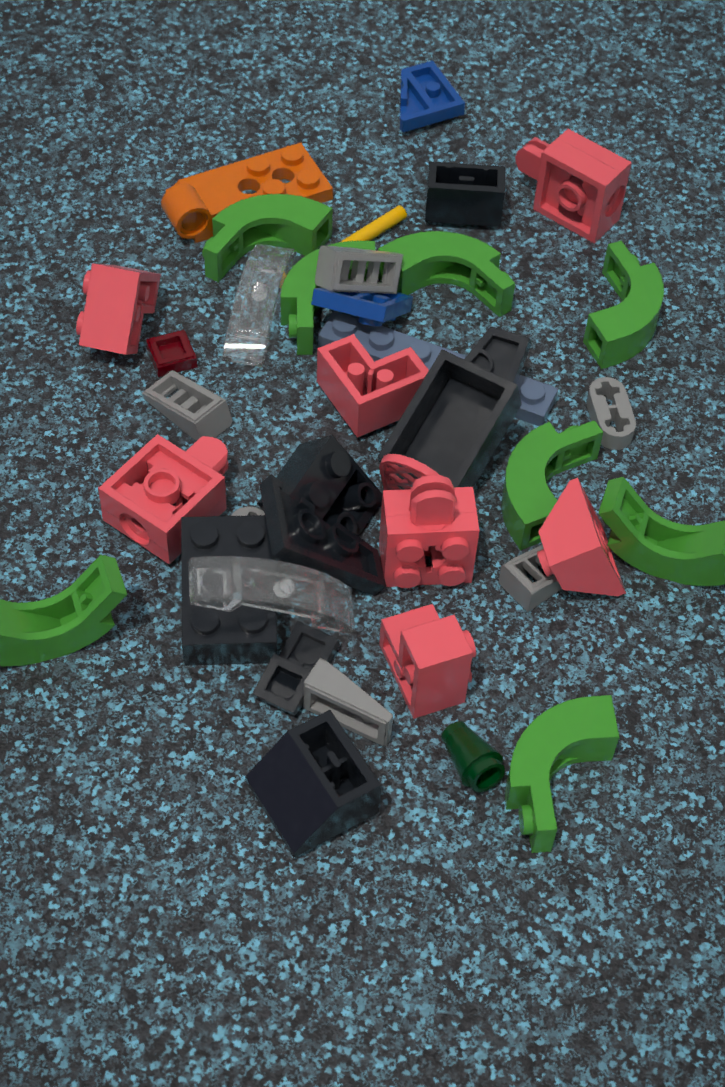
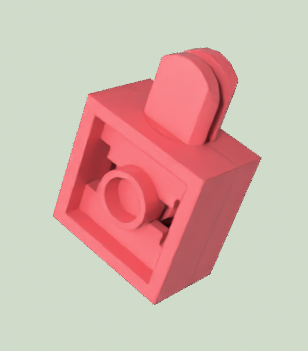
[515,129,632,244]
[98,434,229,565]
[379,475,480,588]

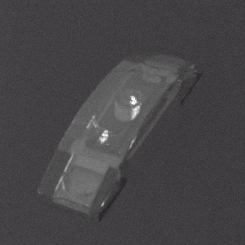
[222,244,295,367]
[188,556,355,634]

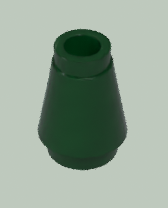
[441,721,505,792]

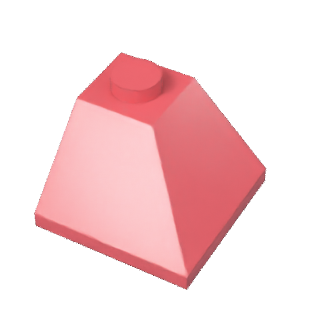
[537,478,626,597]

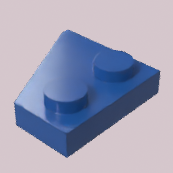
[400,61,465,133]
[311,288,413,326]

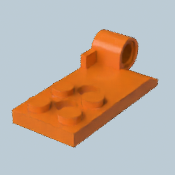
[161,142,333,243]

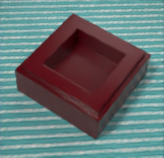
[146,329,197,377]

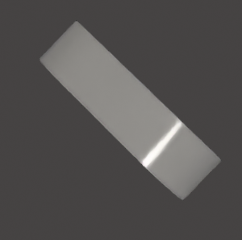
[587,377,636,450]

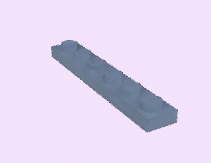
[317,311,558,426]

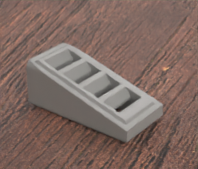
[315,245,403,294]
[142,370,232,441]
[498,545,562,612]
[303,658,393,747]

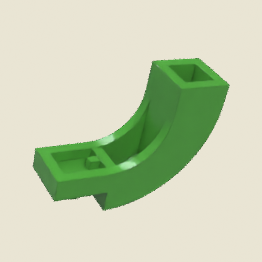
[202,194,333,282]
[378,231,515,318]
[583,240,664,369]
[281,241,376,355]
[501,420,603,551]
[598,477,725,586]
[0,554,127,666]
[505,695,619,853]

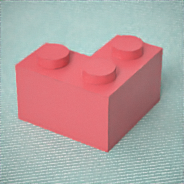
[76,263,161,355]
[317,334,429,438]
[379,604,476,719]

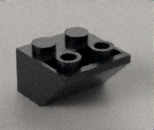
[425,161,505,227]
[257,435,382,536]
[245,710,381,858]

